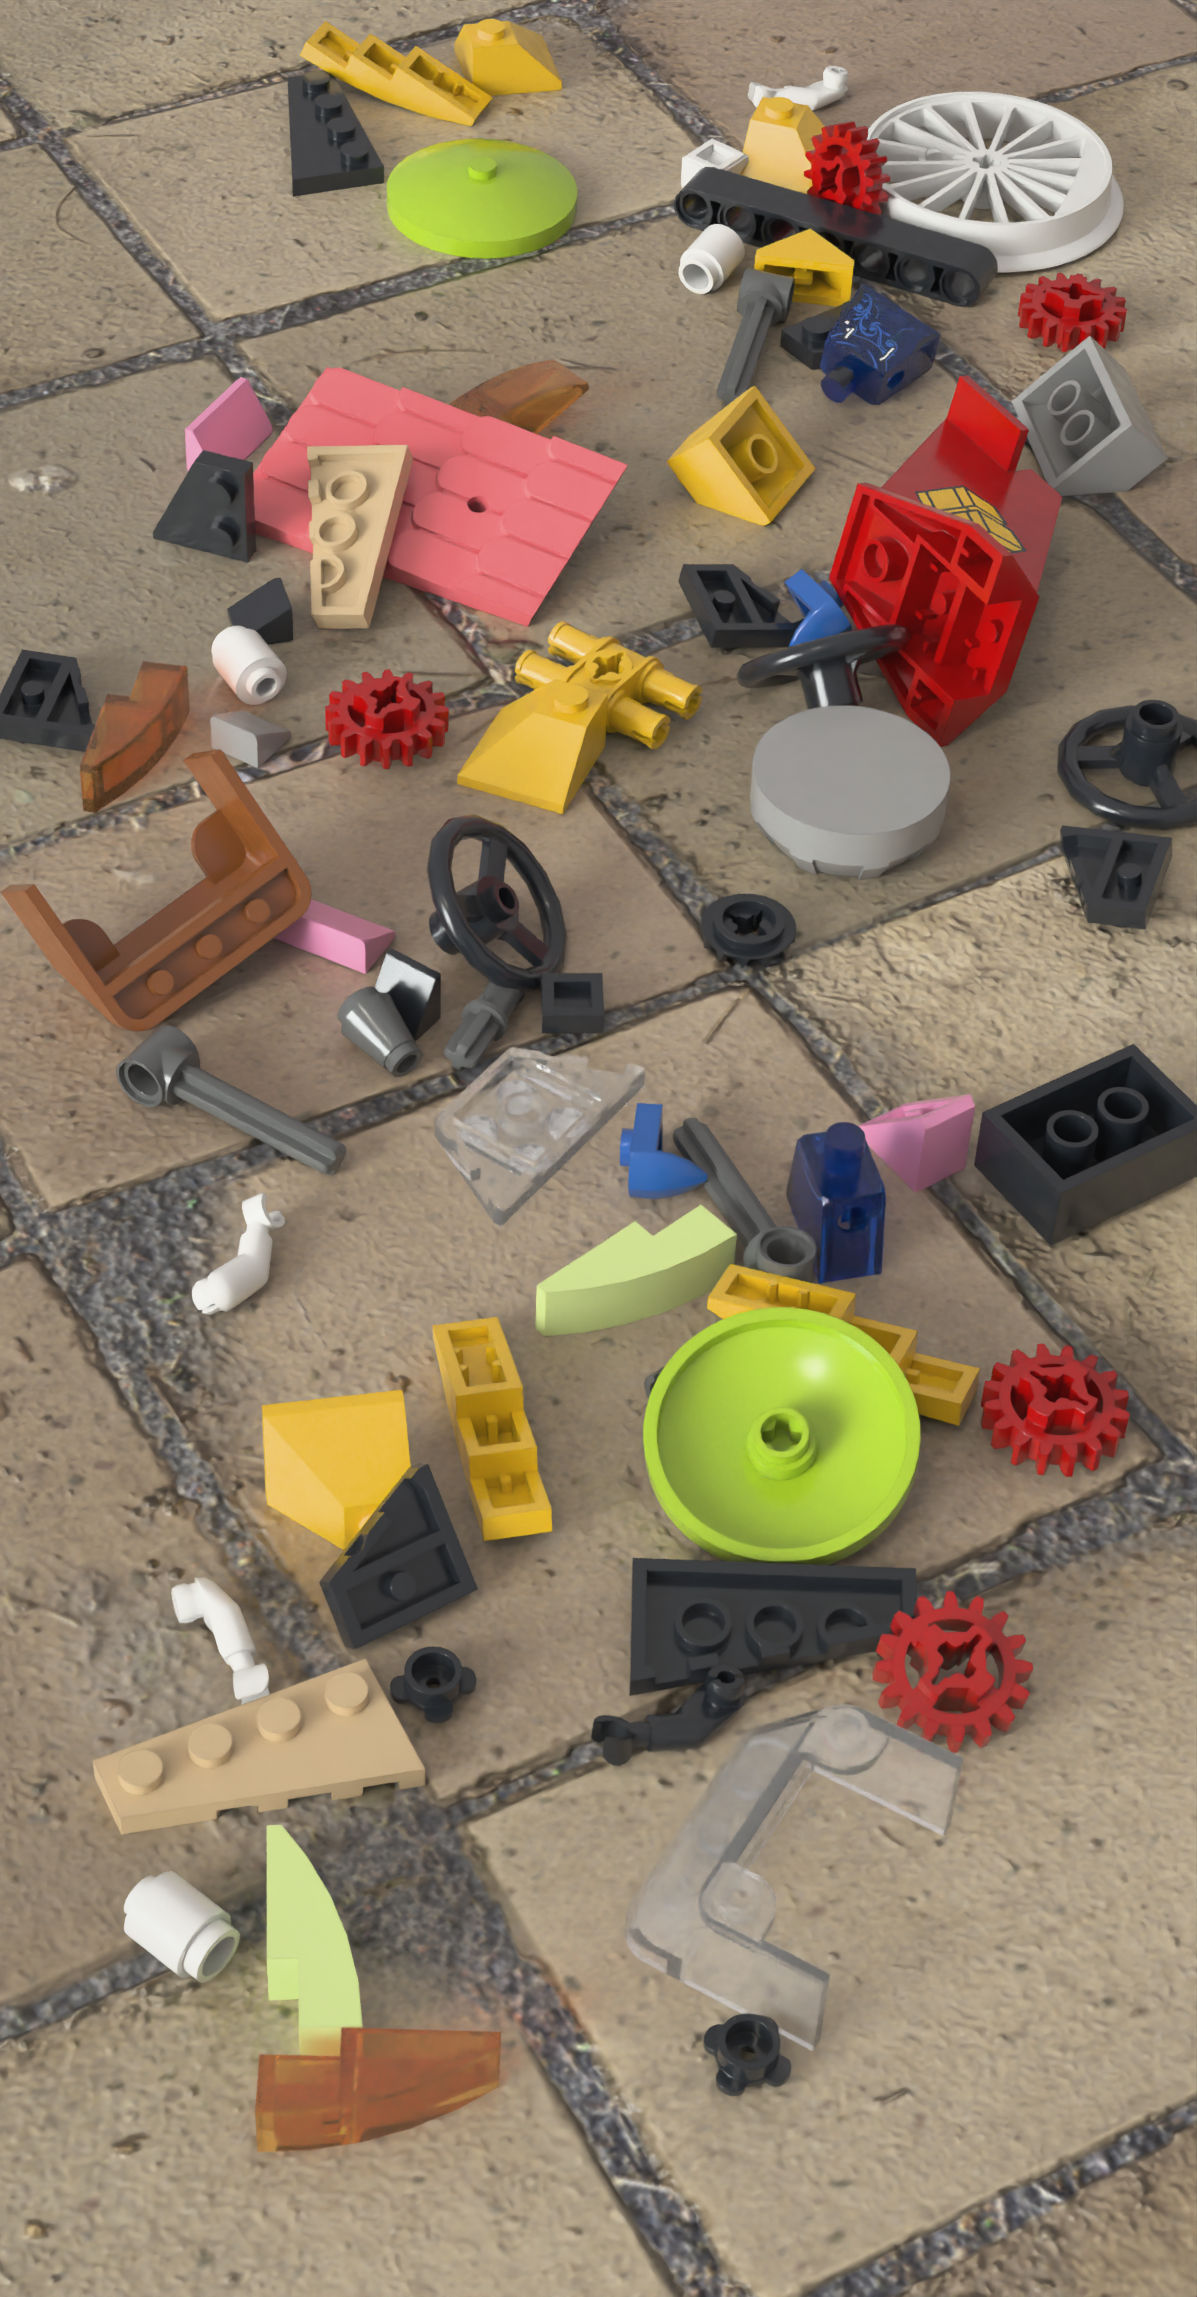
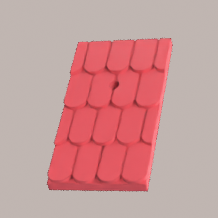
[253,367,628,627]

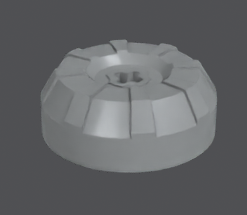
[750,705,950,880]

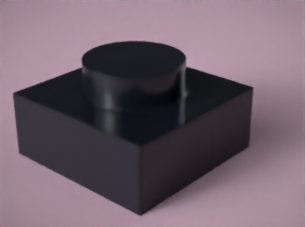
[541,973,604,1033]

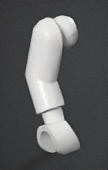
[748,66,849,111]
[192,1192,285,1315]
[171,1577,269,1705]

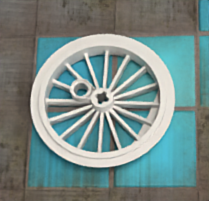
[867,92,1124,273]

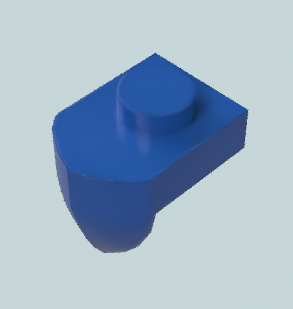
[785,569,853,647]
[620,1103,708,1199]

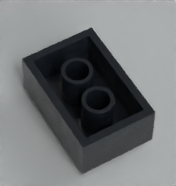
[974,1044,1197,1246]

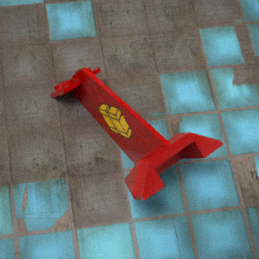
[829,375,1062,747]

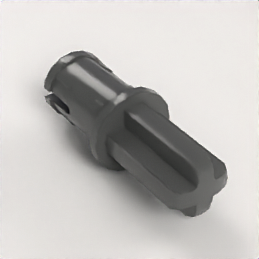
[444,981,525,1071]

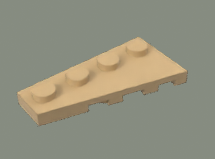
[307,445,413,629]
[93,1659,425,1835]

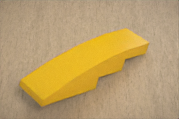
[300,21,493,126]
[707,1264,980,1426]
[432,1317,552,1541]

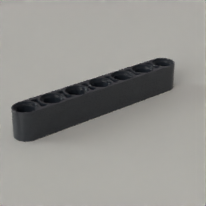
[674,167,998,307]

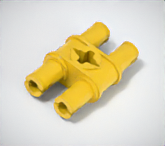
[515,621,703,750]

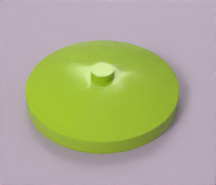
[387,138,577,259]
[643,1307,921,1565]

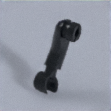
[591,1664,745,1766]

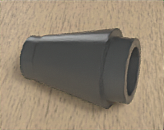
[337,986,423,1077]

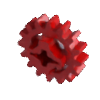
[804,121,891,216]
[1018,273,1127,352]
[325,669,449,769]
[980,1343,1130,1477]
[872,1591,1033,1753]

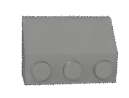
[1012,336,1168,496]

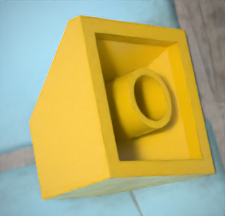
[454,19,562,96]
[740,97,825,194]
[666,386,816,526]
[457,679,608,814]
[262,1390,411,1550]

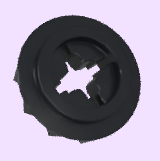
[700,894,796,969]

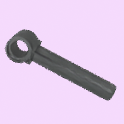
[716,268,795,406]
[116,1025,346,1175]
[673,1117,816,1283]

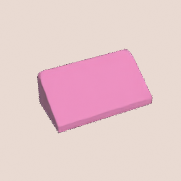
[185,377,273,471]
[273,899,395,974]

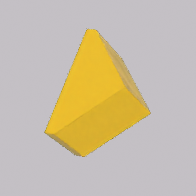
[754,229,854,307]

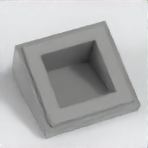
[210,711,291,768]

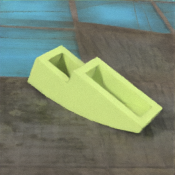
[535,1205,737,1336]
[267,1825,363,2069]

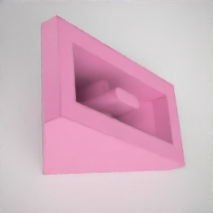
[859,1094,975,1193]

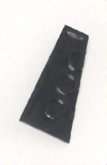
[288,70,384,197]
[629,1558,917,1696]

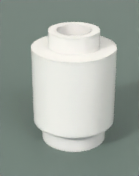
[679,224,745,294]
[211,626,287,705]
[124,1871,240,1983]

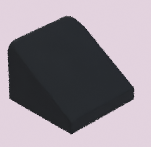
[227,577,293,644]
[375,949,441,1041]

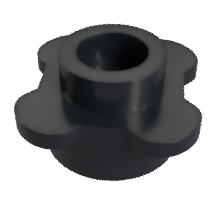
[390,1646,476,1723]
[703,2013,792,2096]

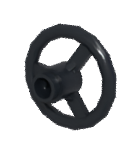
[737,624,911,710]
[1057,700,1197,831]
[427,814,567,993]

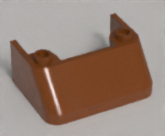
[1,749,312,1031]

